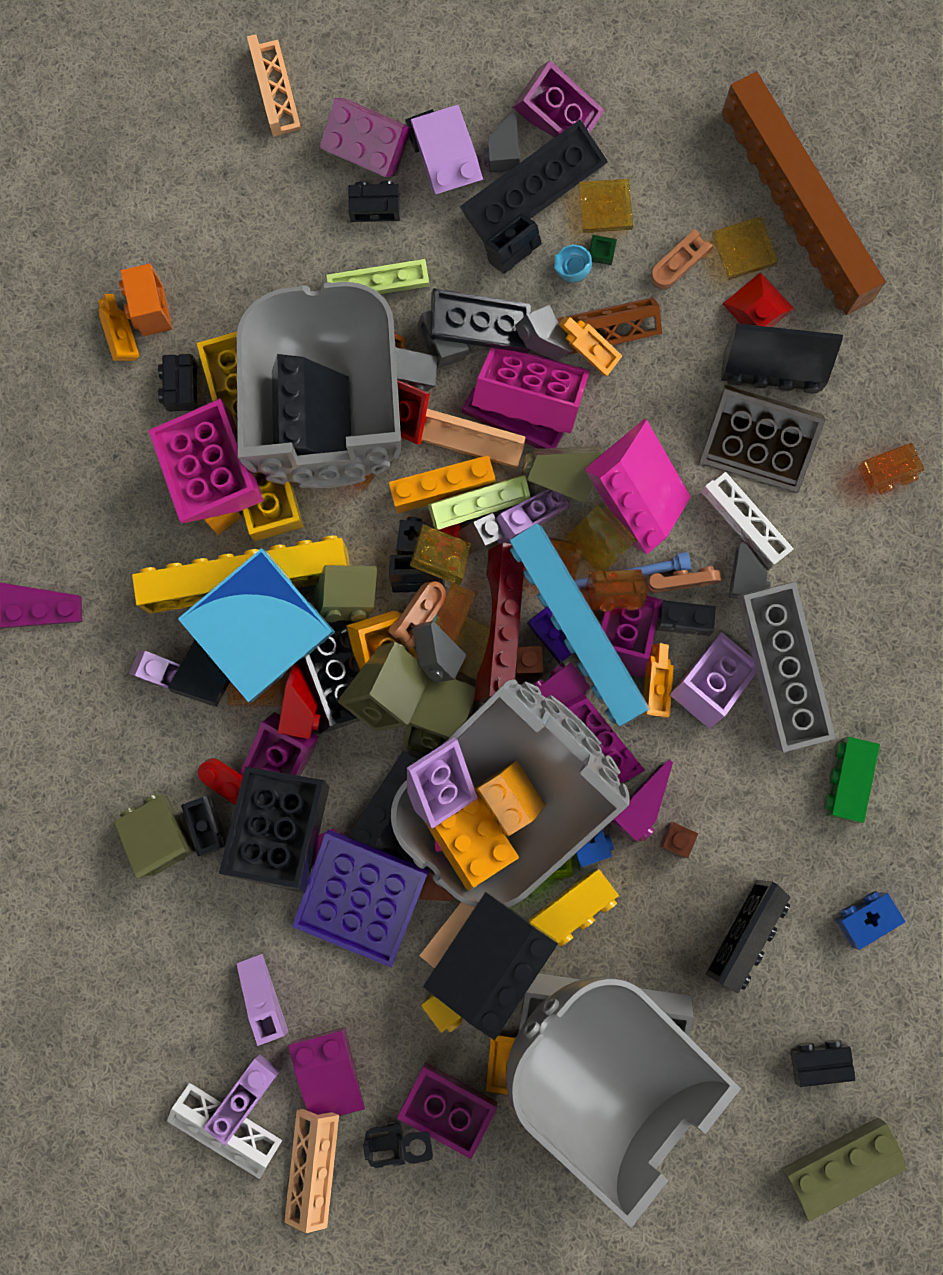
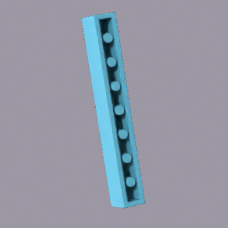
[510,523,650,726]

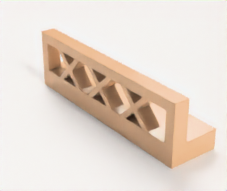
[247,34,301,137]
[422,409,525,469]
[284,1109,339,1233]

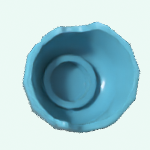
[554,244,592,283]

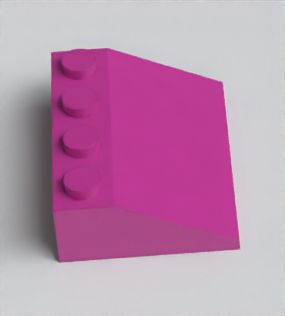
[472,348,590,434]
[148,399,264,523]
[584,419,691,554]

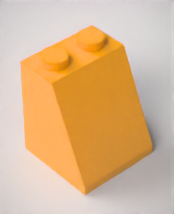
[475,760,546,836]

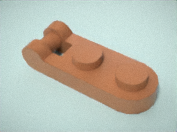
[651,229,714,289]
[647,566,721,593]
[389,581,446,650]

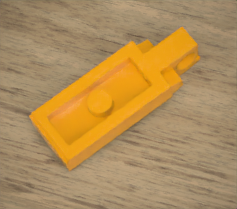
[98,294,139,361]
[558,316,622,376]
[642,643,674,718]

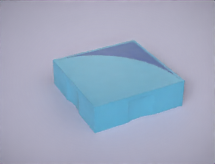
[178,548,335,702]

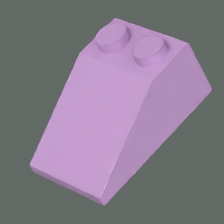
[411,104,483,195]
[669,632,756,729]
[407,737,477,828]

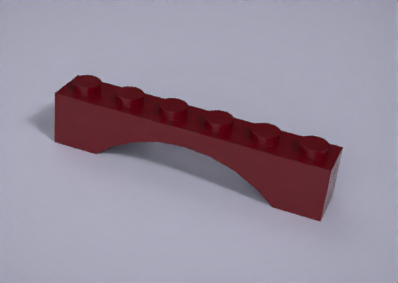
[474,542,524,703]

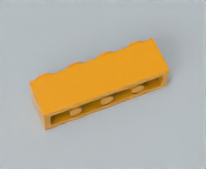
[389,455,496,514]

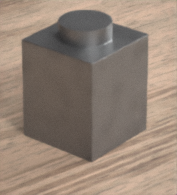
[458,513,504,554]

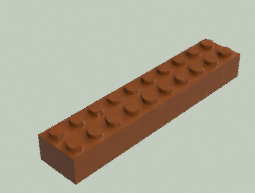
[722,71,886,315]

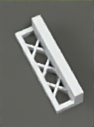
[701,472,794,569]
[167,1083,282,1179]

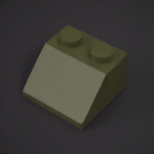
[312,565,377,622]

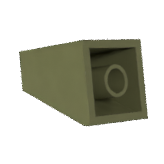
[522,446,604,503]
[338,642,430,732]
[403,679,476,755]
[114,793,196,879]

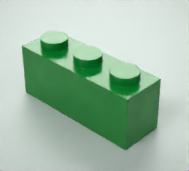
[824,736,880,824]

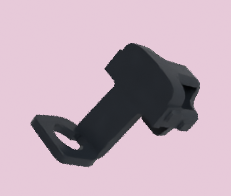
[363,1121,433,1168]

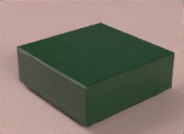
[589,235,617,266]

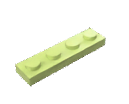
[327,259,430,294]
[428,475,531,530]

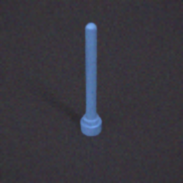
[574,552,692,590]

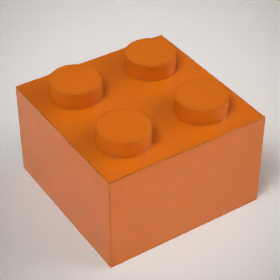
[119,263,172,336]

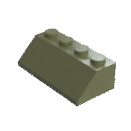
[781,1118,906,1221]

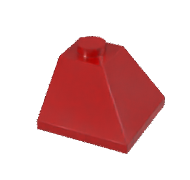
[723,272,794,327]
[397,380,430,445]
[278,664,321,739]

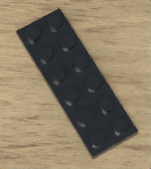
[460,119,608,243]

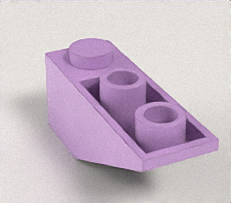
[496,489,571,544]
[129,650,180,689]
[236,954,289,1046]
[203,1054,281,1146]

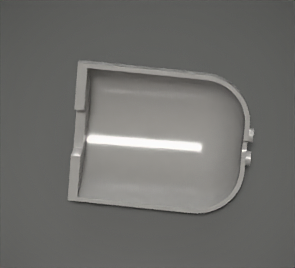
[237,282,401,488]
[391,680,630,907]
[506,976,741,1228]

